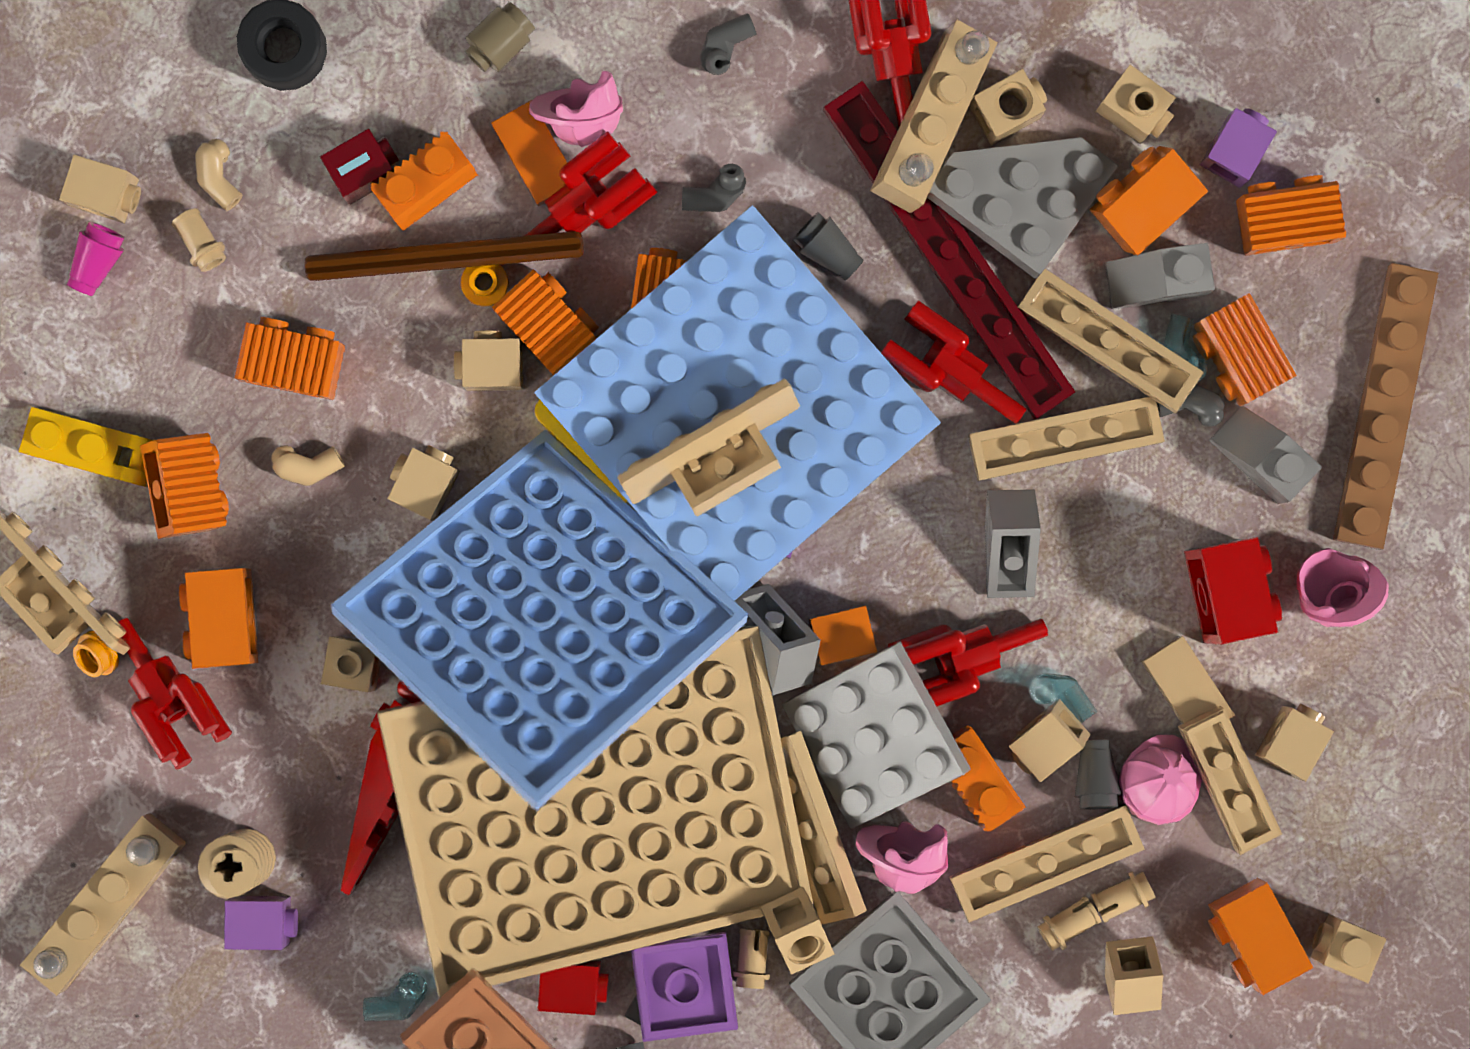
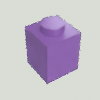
[1199,108,1277,188]
[224,896,298,950]

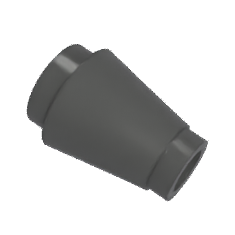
[793,212,864,281]
[1074,740,1122,810]

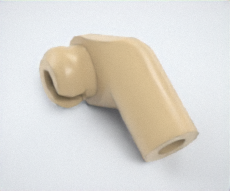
[195,139,243,211]
[271,445,345,486]

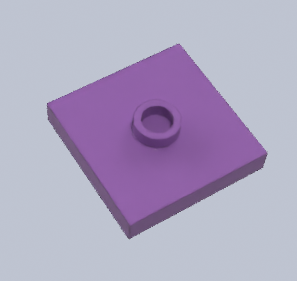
[631,932,738,1042]

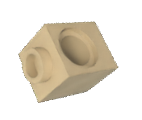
[969,69,1047,146]
[59,155,141,224]
[321,636,381,692]
[1009,699,1090,782]
[1255,703,1334,782]
[760,886,835,975]

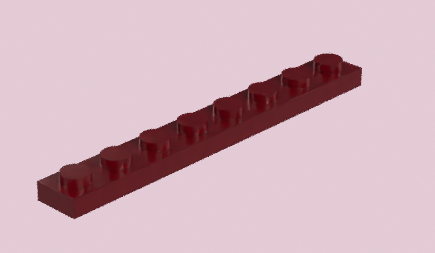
[823,80,1076,420]

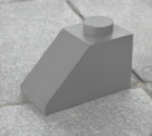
[1105,243,1215,309]
[1209,405,1322,504]
[985,489,1041,598]
[735,584,821,696]

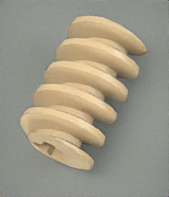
[198,828,276,899]

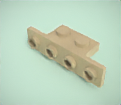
[617,379,800,517]
[0,511,130,655]

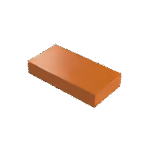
[491,100,567,207]

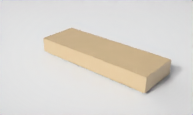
[1178,706,1282,855]

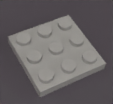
[782,642,971,829]
[789,891,991,1049]

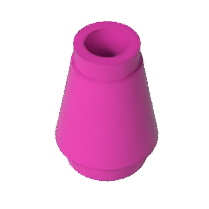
[67,222,125,296]

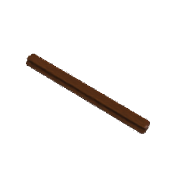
[305,231,584,281]

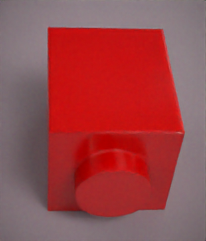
[537,960,609,1015]

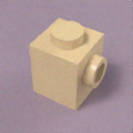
[1095,64,1176,144]
[454,330,523,391]
[387,445,460,521]
[1311,913,1386,983]
[1105,936,1163,1015]

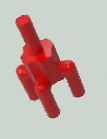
[848,0,931,128]
[524,131,658,236]
[881,300,1027,424]
[118,618,232,770]
[888,618,1048,707]

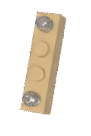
[870,19,998,213]
[20,813,187,996]

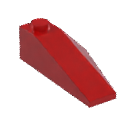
[340,698,410,896]

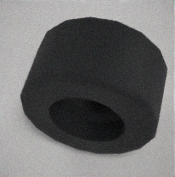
[236,0,327,91]

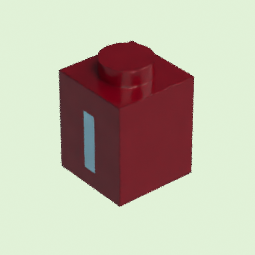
[319,128,399,205]

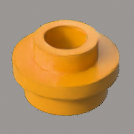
[461,265,508,307]
[73,631,119,677]

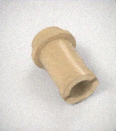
[172,208,226,272]
[1091,872,1156,923]
[1037,896,1102,951]
[732,928,770,989]

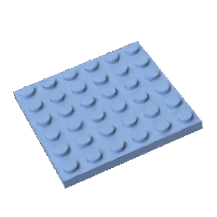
[534,205,941,601]
[331,430,748,811]

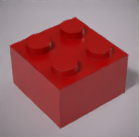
[1184,537,1282,645]

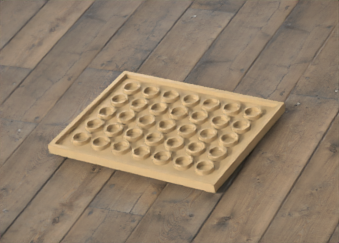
[377,626,813,998]

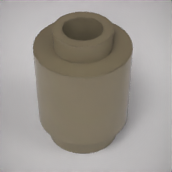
[465,2,535,72]

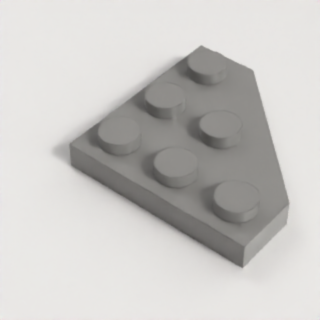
[927,137,1119,279]

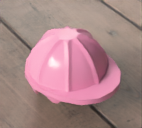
[529,71,623,147]
[1296,548,1389,627]
[1119,735,1202,825]
[855,821,948,894]

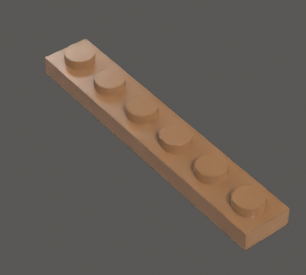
[1333,263,1439,550]

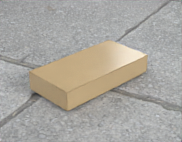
[1141,636,1235,724]

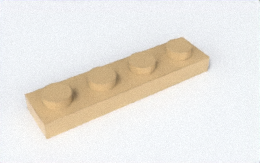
[1018,269,1204,414]
[968,397,1165,481]
[780,731,867,925]
[949,804,1145,923]

